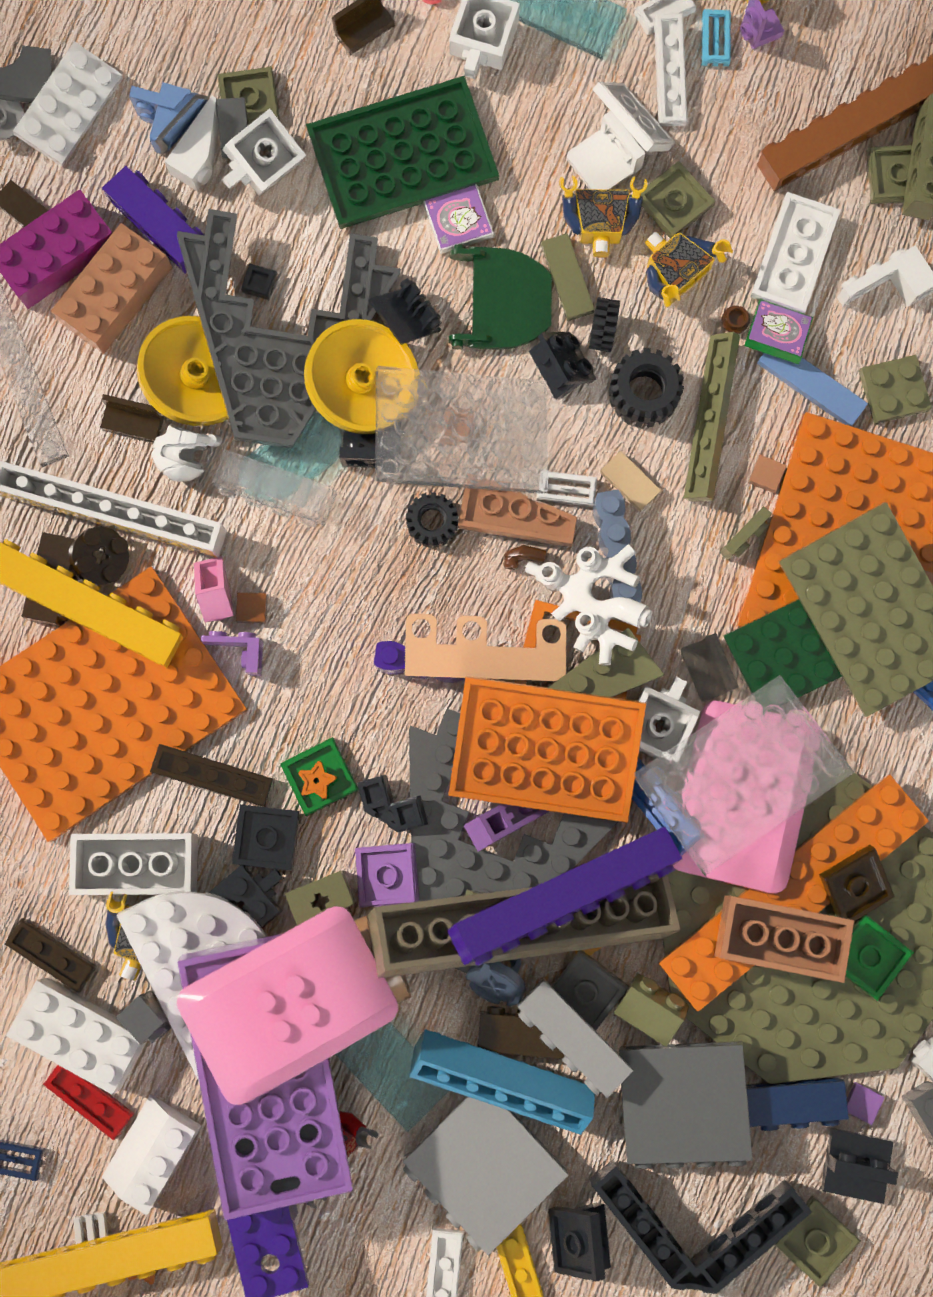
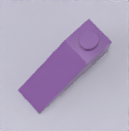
[463,804,550,851]

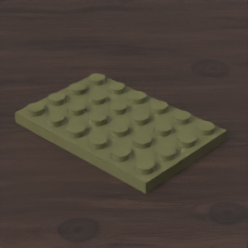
[778,502,933,717]

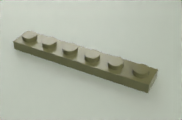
[684,332,740,502]

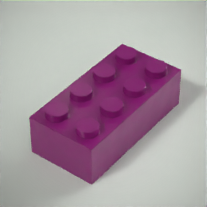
[0,189,112,309]

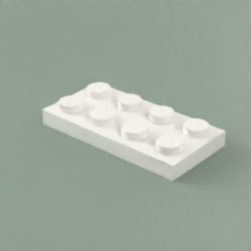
[13,41,123,167]
[750,192,840,314]

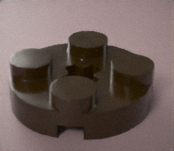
[69,526,129,585]

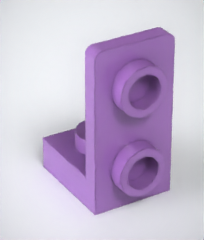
[740,0,784,49]
[201,631,263,676]

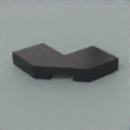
[357,775,428,833]

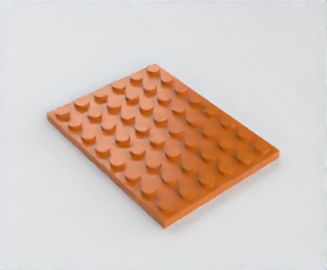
[736,412,933,628]
[0,566,248,842]

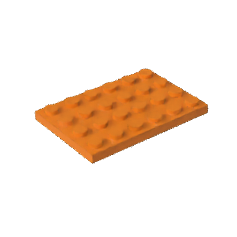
[448,676,646,823]

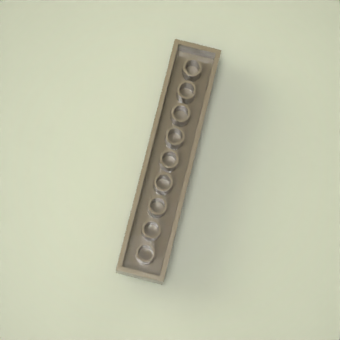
[367,874,680,978]

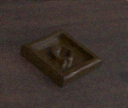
[819,845,895,921]

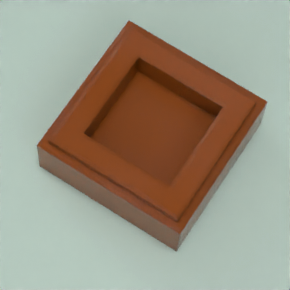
[236,592,267,623]

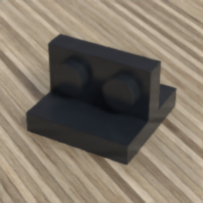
[821,1127,898,1204]
[548,1203,611,1282]

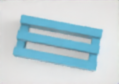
[701,9,731,67]

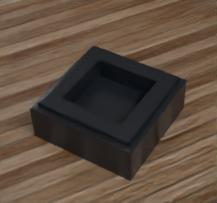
[241,263,277,300]

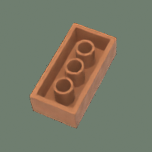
[51,223,172,355]
[714,895,854,983]

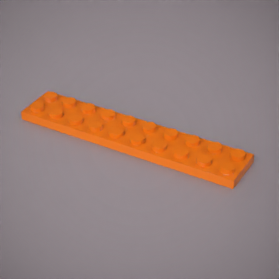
[658,774,929,1012]

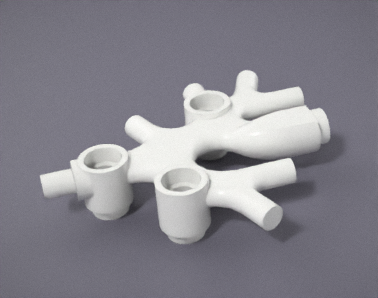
[525,544,653,666]

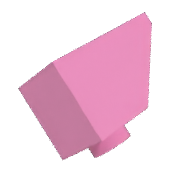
[194,556,233,623]

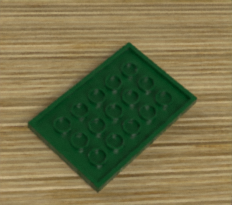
[306,75,499,229]

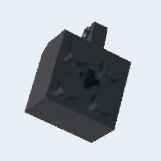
[208,865,284,928]

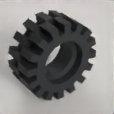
[589,297,620,352]
[406,492,458,548]

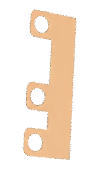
[405,613,566,681]

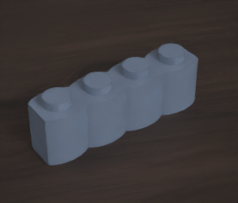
[593,489,642,602]

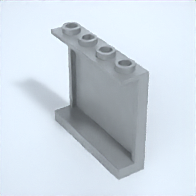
[403,1097,568,1255]

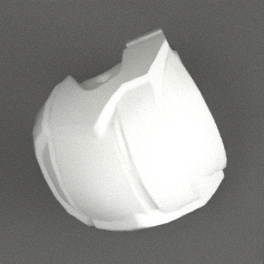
[151,425,222,482]

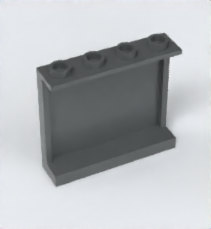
[619,1041,753,1169]

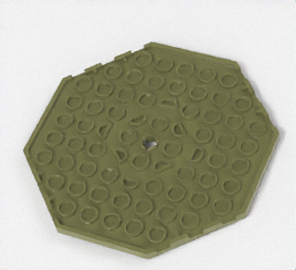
[663,770,933,1084]

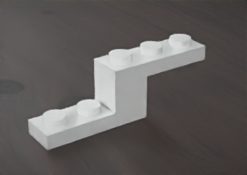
[837,245,933,307]

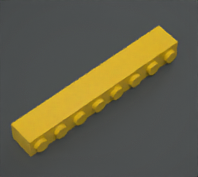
[0,539,184,668]
[0,1209,223,1297]

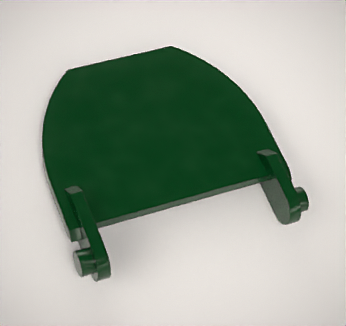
[449,244,552,350]

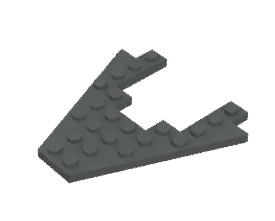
[177,209,401,449]
[409,708,619,973]

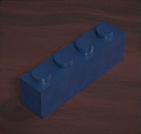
[746,1077,849,1131]

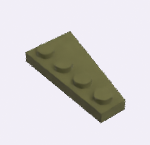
[548,628,665,697]

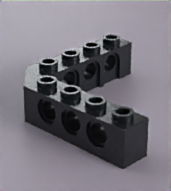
[589,1159,812,1294]

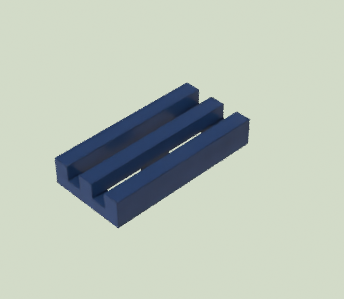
[0,1139,45,1181]

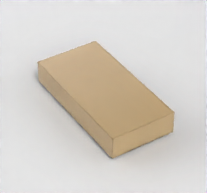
[600,451,661,512]

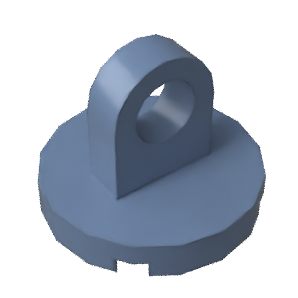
[466,959,526,1006]

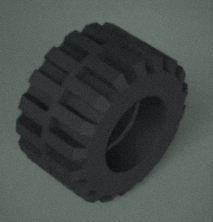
[609,348,684,428]

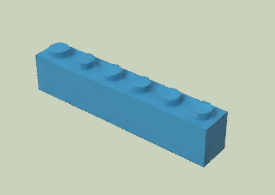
[409,1029,595,1135]

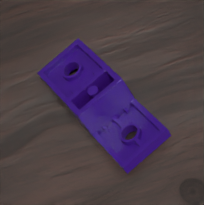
[227,1204,310,1297]

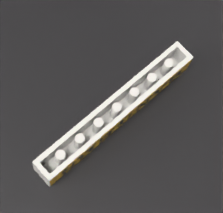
[0,461,227,558]

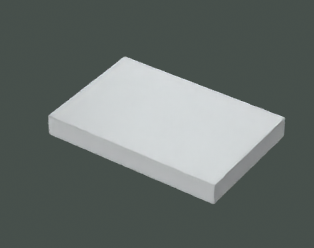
[592,82,675,152]

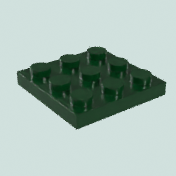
[723,598,842,712]

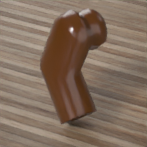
[503,545,546,570]

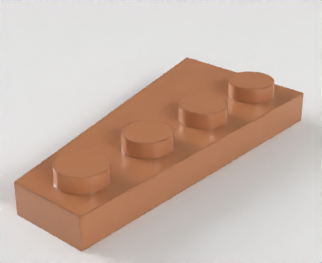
[458,471,577,548]

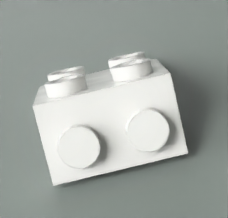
[566,111,645,190]

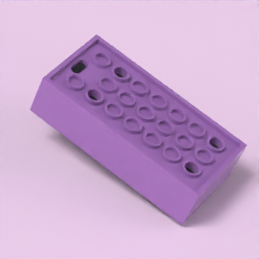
[177,934,353,1220]

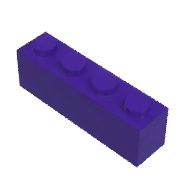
[102,165,205,274]

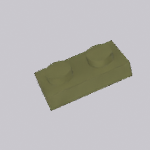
[720,506,772,560]

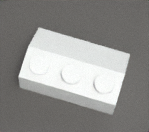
[102,1095,202,1215]

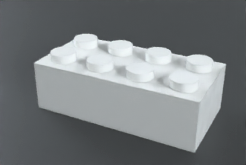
[69,833,198,895]
[6,978,146,1094]

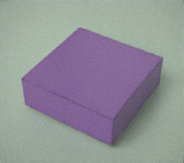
[847,1082,885,1125]

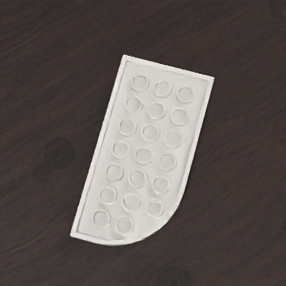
[116,891,334,1081]

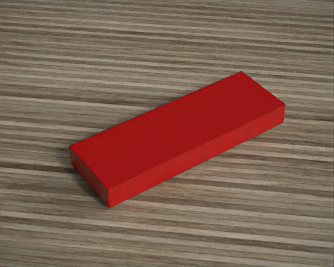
[43,1065,135,1141]

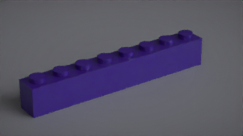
[447,826,682,966]

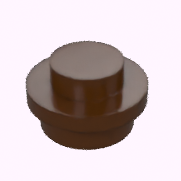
[721,306,750,334]

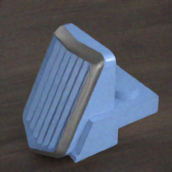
[129,82,208,154]

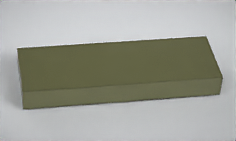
[541,233,595,322]

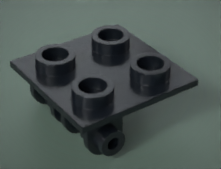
[368,278,442,345]

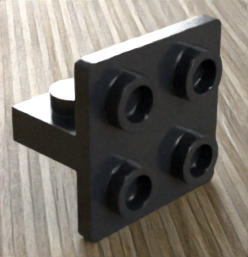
[529,332,596,400]

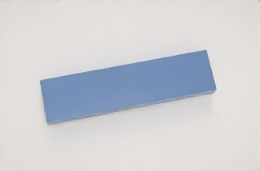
[757,353,868,426]

